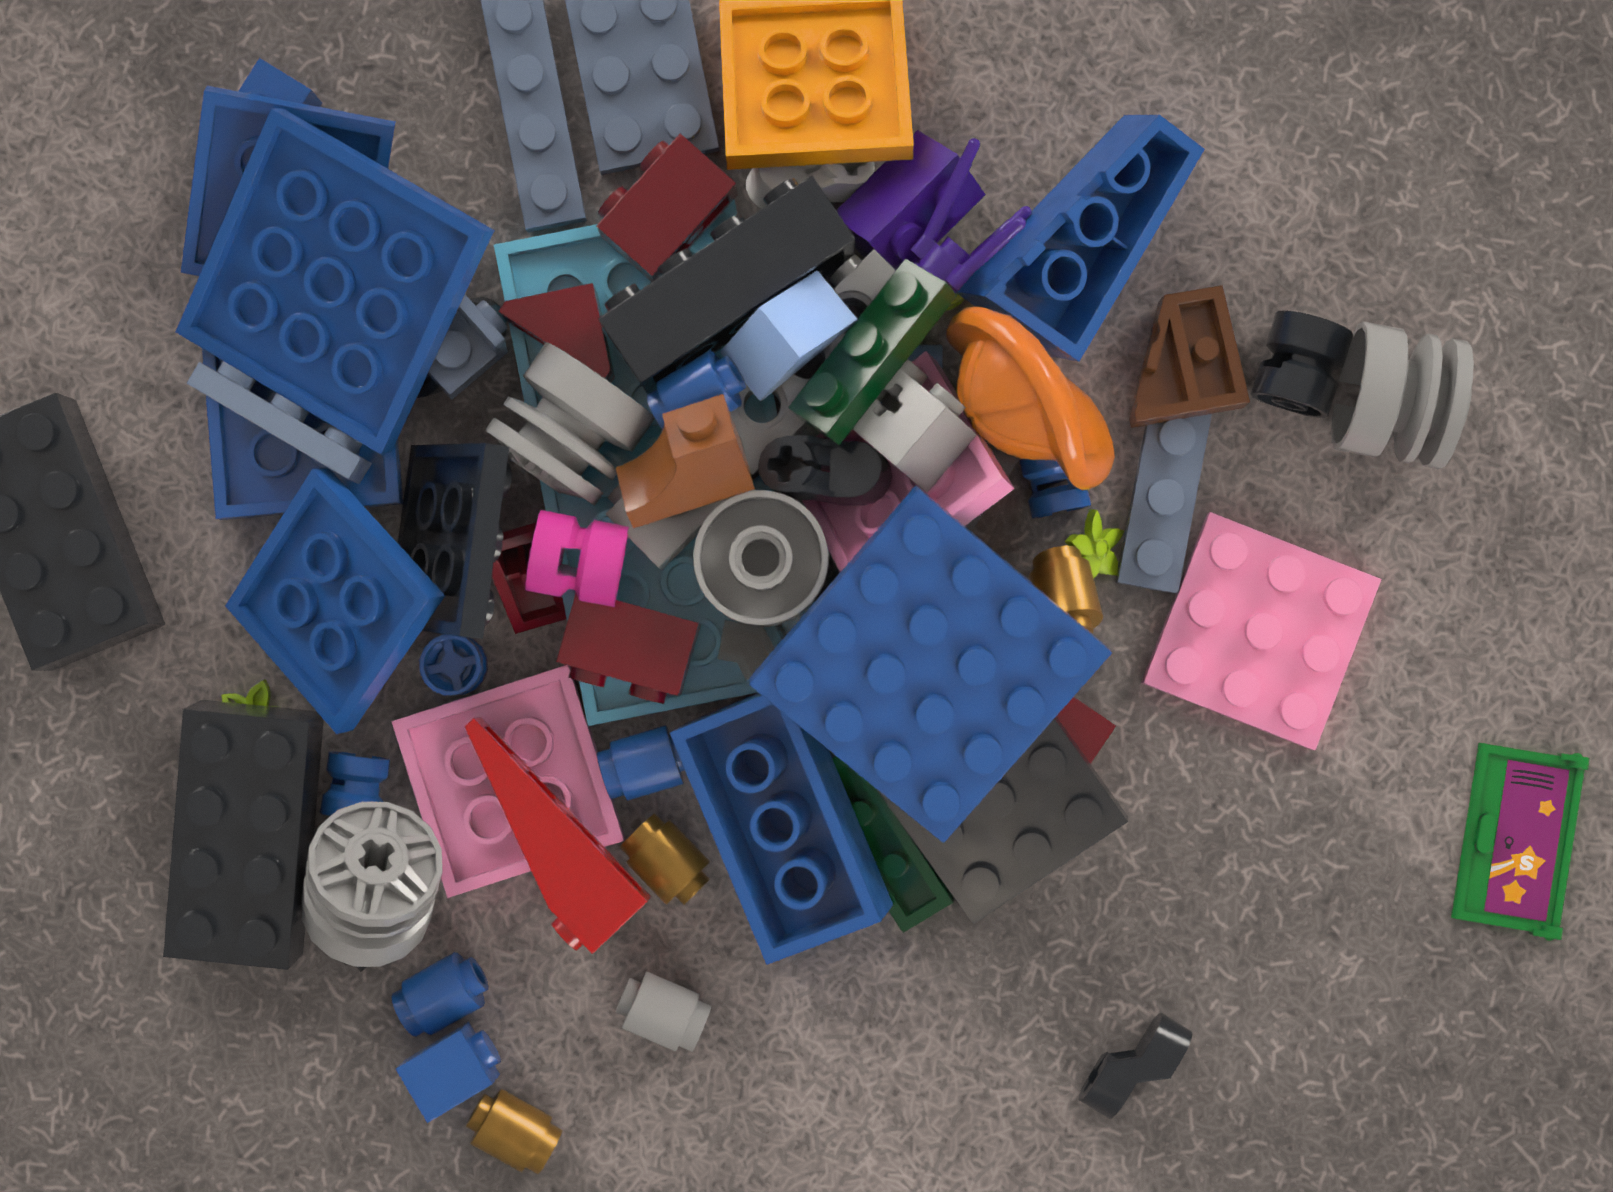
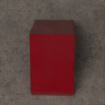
[499,283,615,383]
[492,522,567,634]

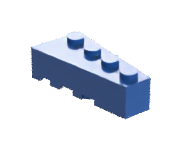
[957,115,1205,362]

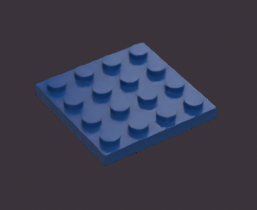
[176,108,495,455]
[749,485,1112,843]

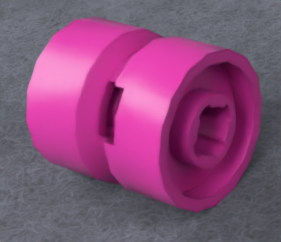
[525,510,629,607]

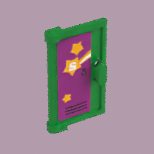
[1451,743,1590,941]

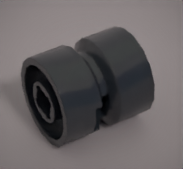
[1250,310,1354,418]

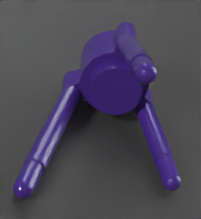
[910,138,1032,294]

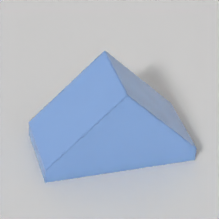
[720,271,858,401]

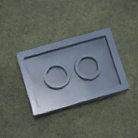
[565,0,720,175]

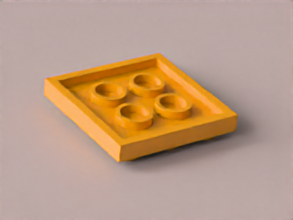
[719,0,914,170]

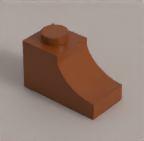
[615,394,755,529]

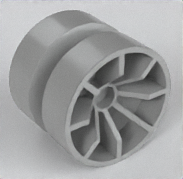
[693,490,828,627]

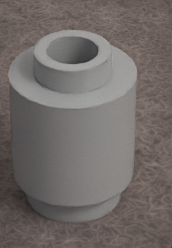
[615,971,712,1052]

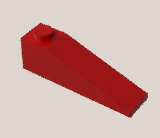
[464,717,651,954]

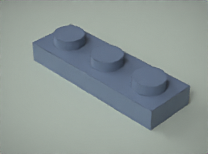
[187,361,372,484]
[1116,414,1212,594]

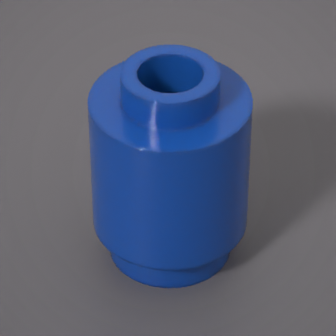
[647,351,746,430]
[597,725,685,801]
[392,952,489,1037]

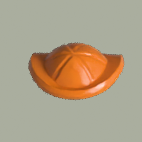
[946,306,1115,490]

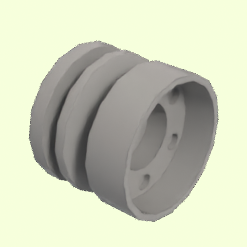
[1331,321,1474,469]
[485,342,655,506]
[302,802,443,967]

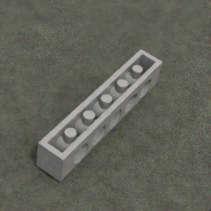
[605,249,895,570]

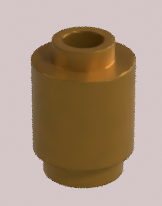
[1029,546,1103,634]
[619,813,710,905]
[465,1089,563,1174]

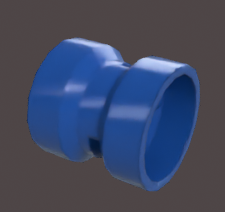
[1019,458,1091,519]
[419,634,488,695]
[320,751,390,816]

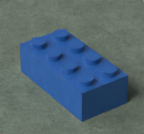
[670,693,893,965]

